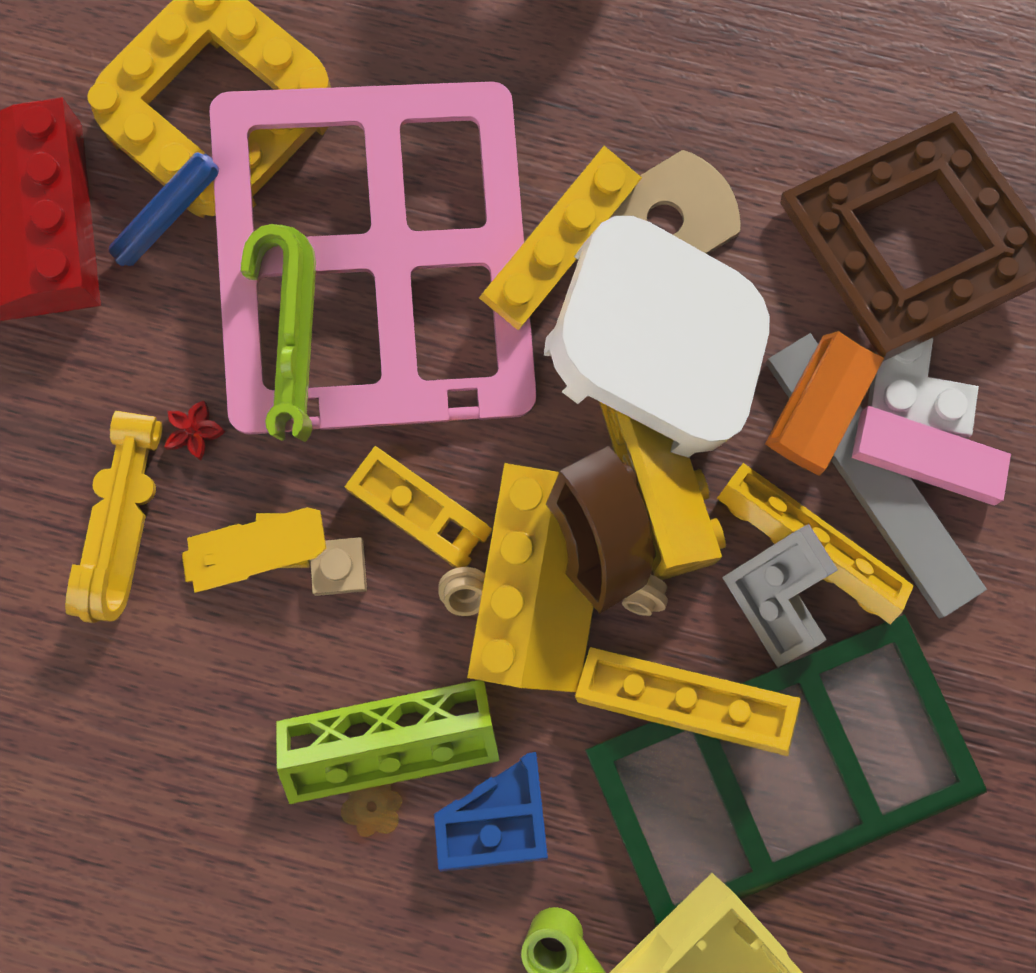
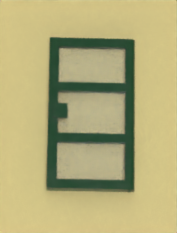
[585,614,987,927]

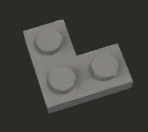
[722,524,838,668]

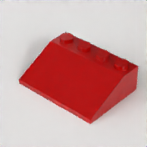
[0,97,101,321]

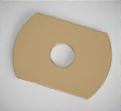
[609,150,741,254]

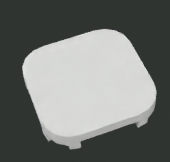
[544,216,770,458]

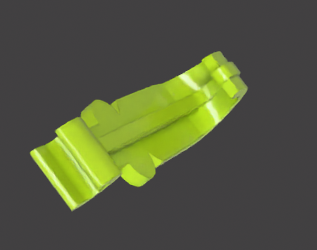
[240,224,316,442]

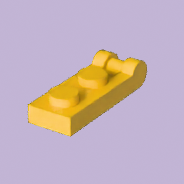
[344,446,493,568]

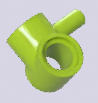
[521,907,606,973]

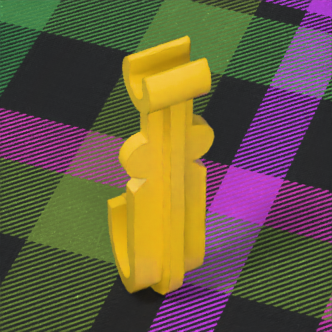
[65,411,162,623]

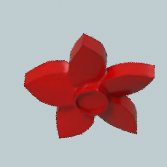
[164,400,225,461]

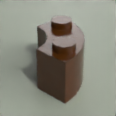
[546,446,656,613]

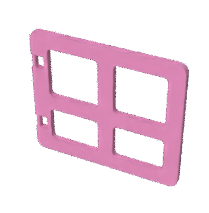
[210,82,536,434]

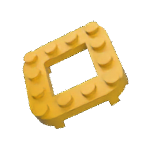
[87,0,331,218]

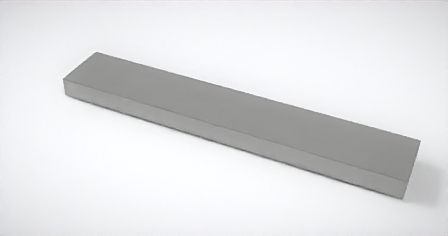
[765,333,987,619]

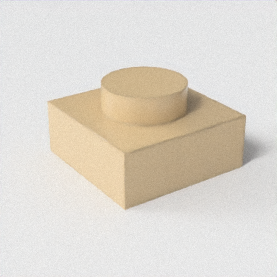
[310,537,367,596]

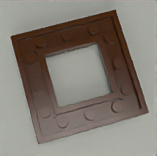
[780,111,1036,361]

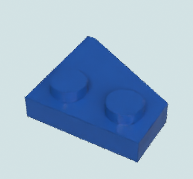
[434,752,548,872]

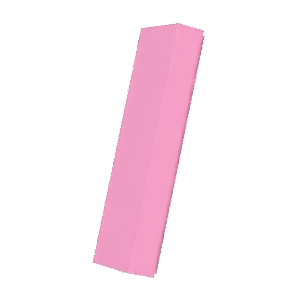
[851,406,1011,506]

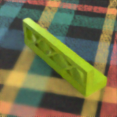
[276,680,500,804]

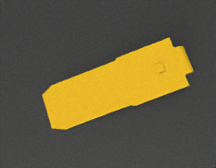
[182,507,327,593]

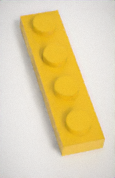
[479,146,642,330]
[717,463,914,625]
[575,647,801,756]

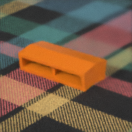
[765,331,884,476]

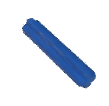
[108,152,219,266]

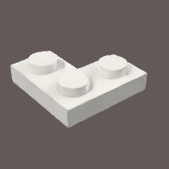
[868,338,979,439]

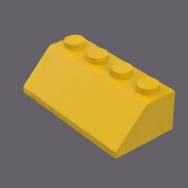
[599,401,726,580]
[467,463,594,692]

